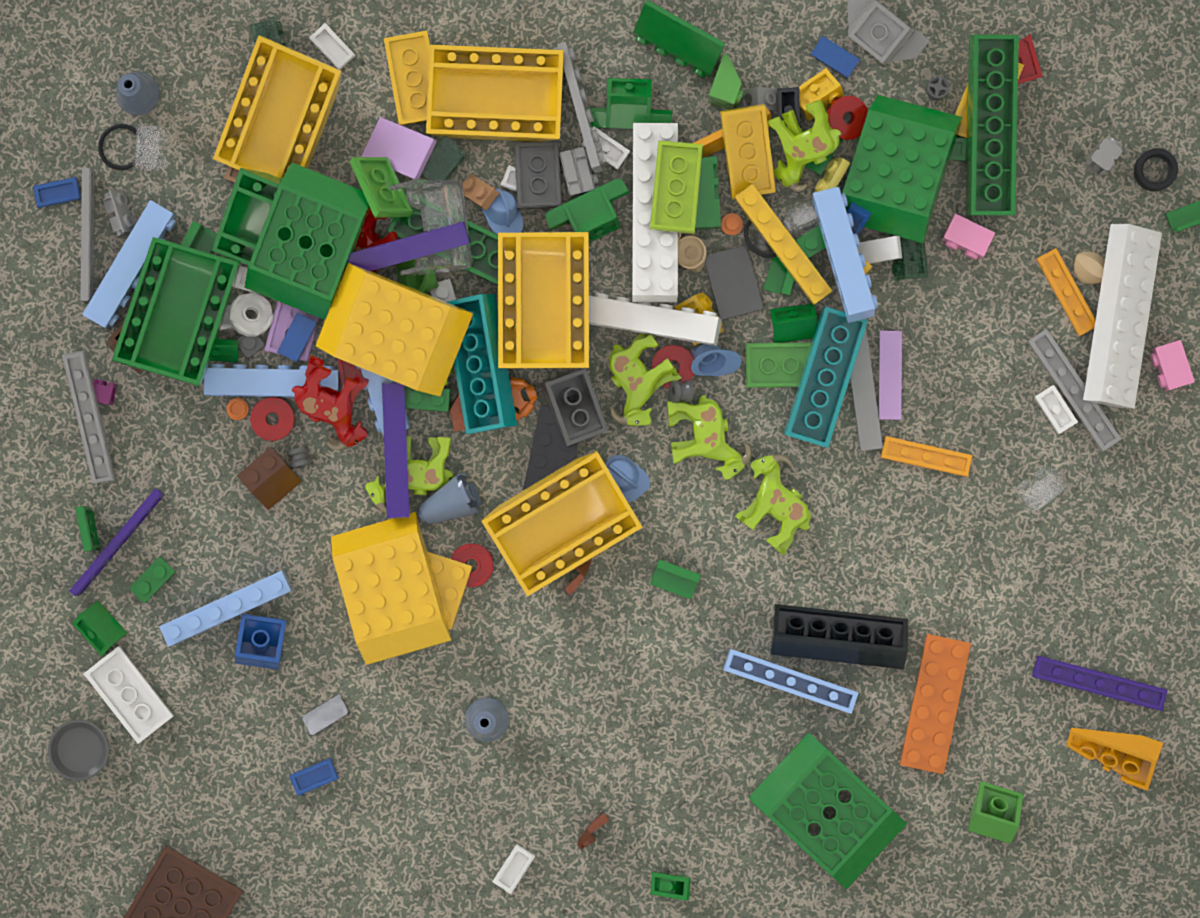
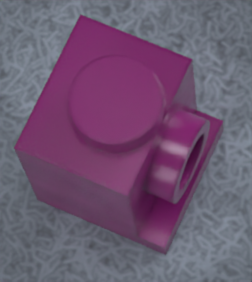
[93,379,118,406]

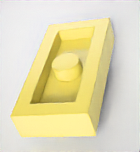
[814,157,850,193]

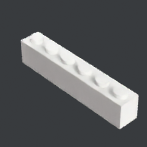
[589,293,722,346]

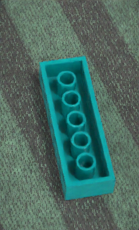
[447,294,517,434]
[783,306,868,448]

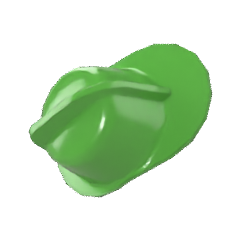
[396,258,439,293]

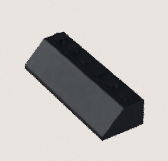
[770,604,908,669]

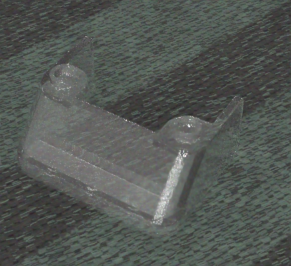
[390,179,472,275]

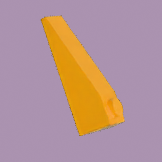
[1066,728,1163,791]

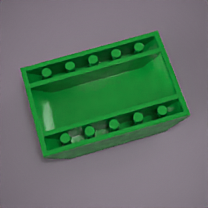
[842,95,963,244]
[212,168,366,297]
[112,237,239,386]

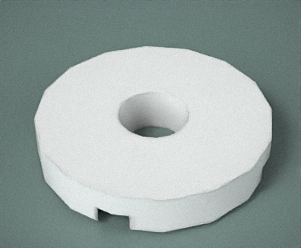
[229,293,274,337]

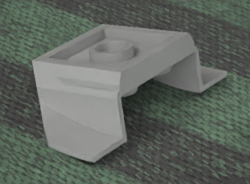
[847,0,929,63]

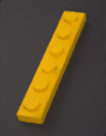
[734,184,832,305]

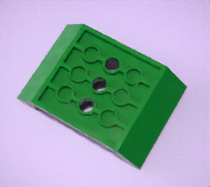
[244,162,371,320]
[748,732,907,889]

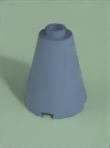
[116,71,160,115]
[418,472,482,524]
[465,697,509,742]

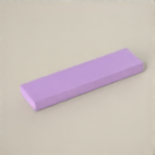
[878,331,902,420]

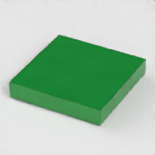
[75,506,101,552]

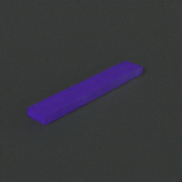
[341,221,470,279]
[382,383,409,518]
[69,488,165,596]
[1032,655,1168,711]

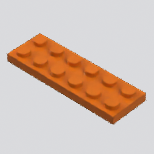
[899,634,971,774]

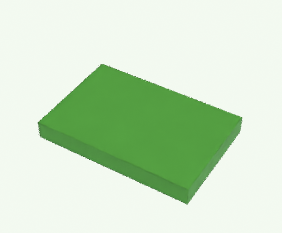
[349,157,413,218]
[746,343,812,388]

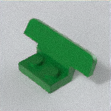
[586,78,672,129]
[545,179,629,243]

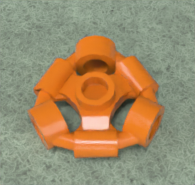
[510,377,538,422]

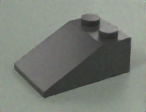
[539,368,608,446]

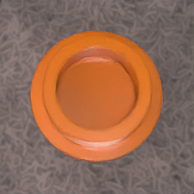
[721,213,743,236]
[226,398,249,420]

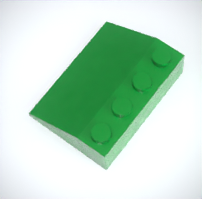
[633,0,725,79]

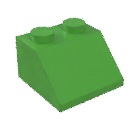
[708,53,744,110]
[968,781,1023,844]

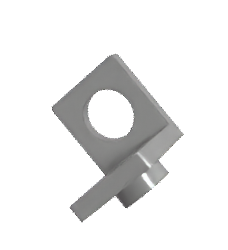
[740,87,778,112]

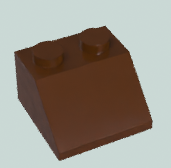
[237,447,302,510]

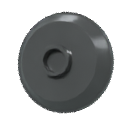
[48,720,109,781]

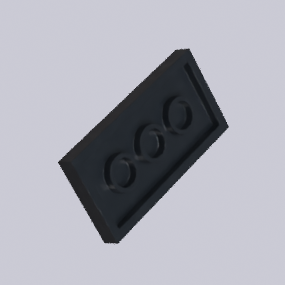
[523,405,578,490]

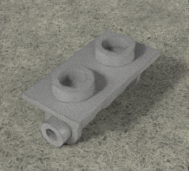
[102,190,134,237]

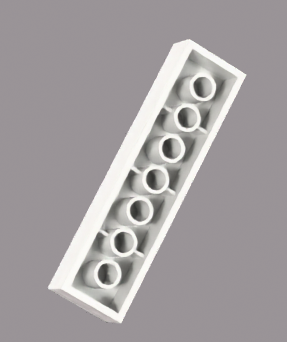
[632,123,678,302]
[1083,224,1162,409]

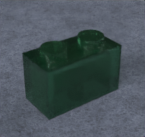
[421,136,467,190]

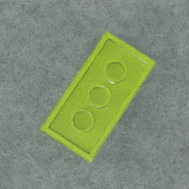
[650,140,703,234]

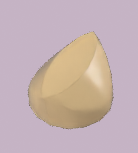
[678,234,707,272]
[1074,252,1105,285]

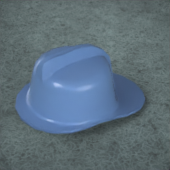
[482,188,524,235]
[691,344,742,376]
[605,455,650,502]

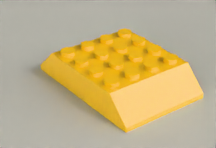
[213,35,342,179]
[426,45,564,142]
[498,232,589,368]
[315,262,474,396]
[481,451,643,597]
[331,512,452,665]

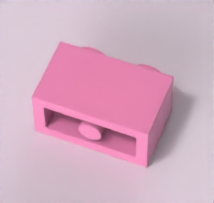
[941,214,995,260]
[1150,340,1195,391]

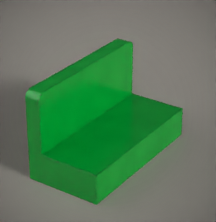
[1165,200,1200,235]
[181,221,217,253]
[764,257,794,297]
[770,304,817,343]
[650,559,701,599]
[72,601,127,657]

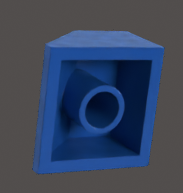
[234,614,286,670]

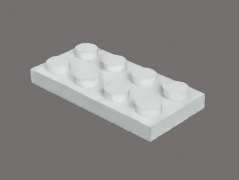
[84,646,174,744]

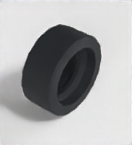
[1134,148,1178,192]

